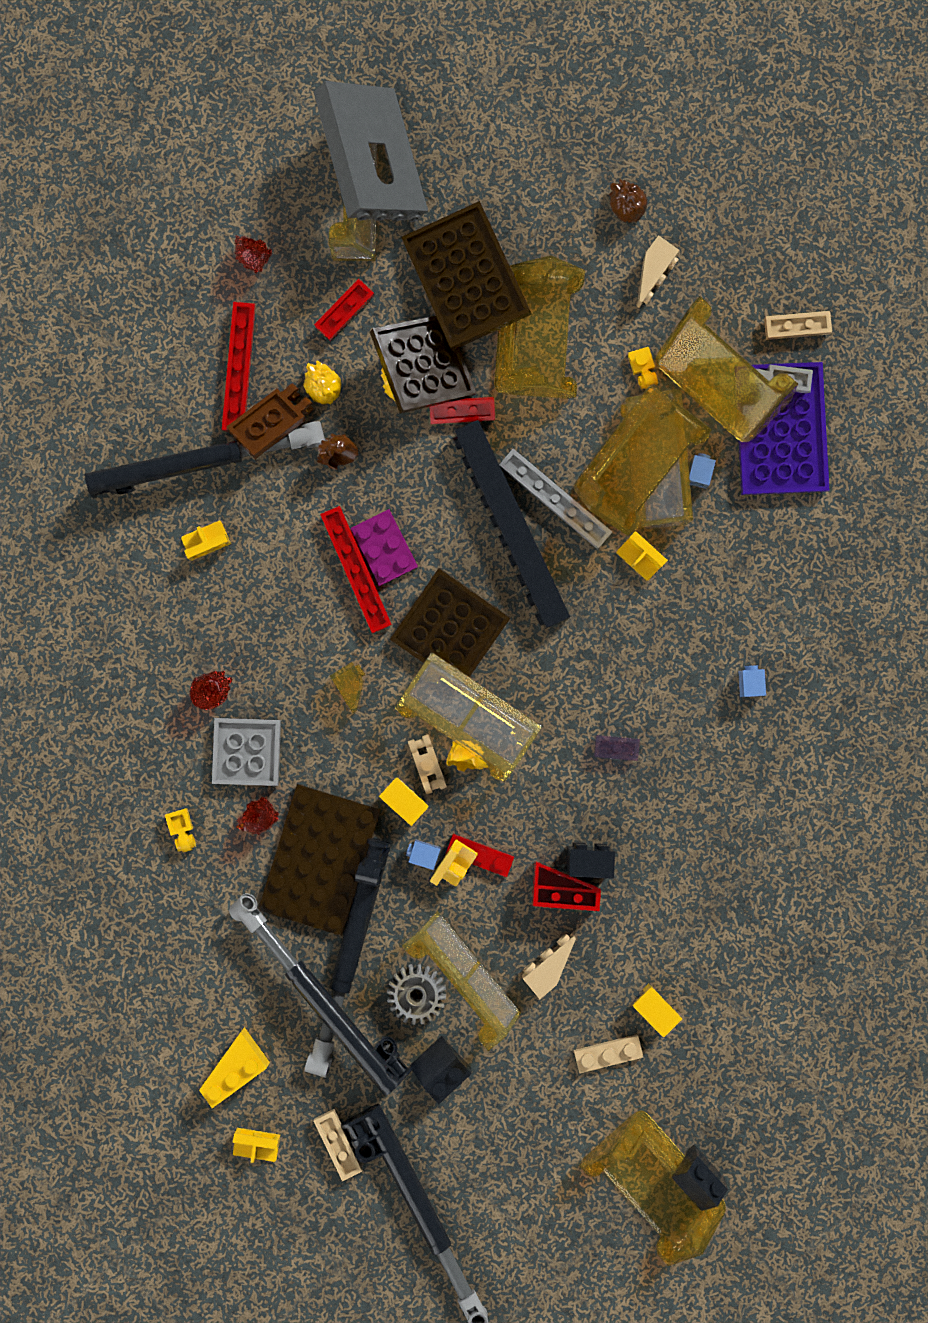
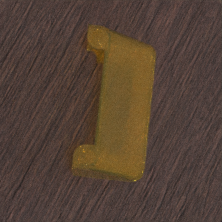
[494,255,585,399]
[656,296,798,442]
[574,384,712,536]
[579,1110,726,1266]

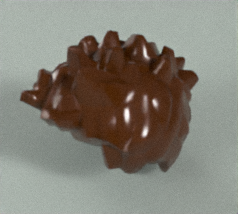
[609,179,647,223]
[317,433,359,470]

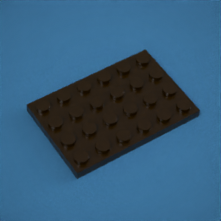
[401,201,531,351]
[258,784,381,936]

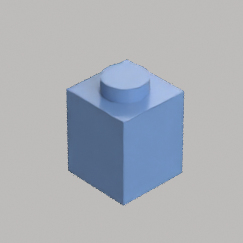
[685,453,716,489]
[739,665,766,697]
[406,840,440,870]

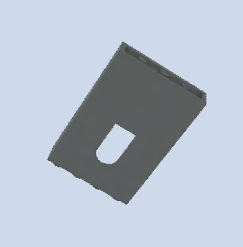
[313,81,428,222]

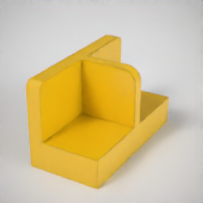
[181,521,231,561]
[616,531,668,581]
[379,778,428,826]
[430,840,477,886]
[633,983,682,1037]
[233,1128,280,1163]

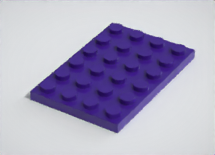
[735,362,829,495]

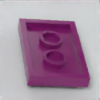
[351,509,418,586]

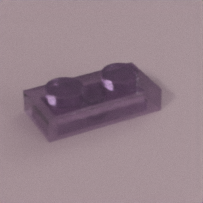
[594,735,640,761]

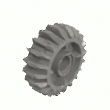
[387,964,446,1025]

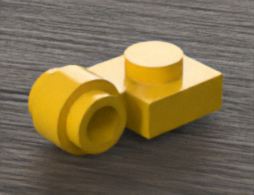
[627,347,658,390]
[165,808,196,853]

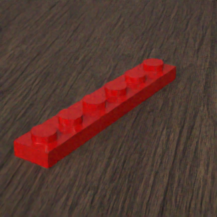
[222,302,256,432]
[320,506,392,634]

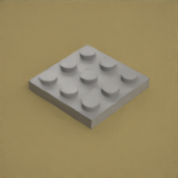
[212,718,281,786]

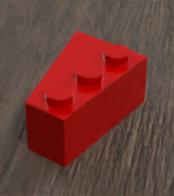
[531,861,601,911]

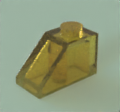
[330,662,365,713]

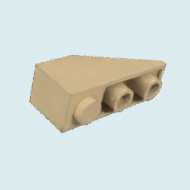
[637,235,679,308]
[522,933,576,999]

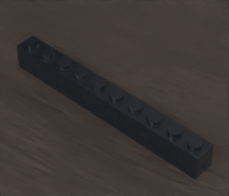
[452,420,570,629]

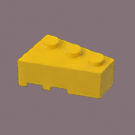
[199,1027,270,1108]

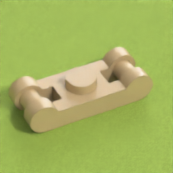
[408,734,447,795]

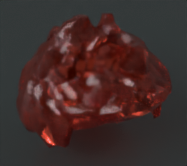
[234,235,272,274]
[189,671,233,710]
[236,797,280,835]

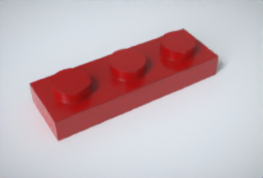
[314,279,375,342]
[429,397,495,424]
[445,833,514,877]

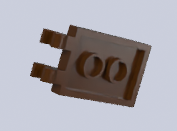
[227,383,314,459]

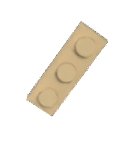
[764,311,832,340]
[574,1034,643,1073]
[314,1109,363,1181]

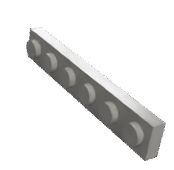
[499,449,612,549]

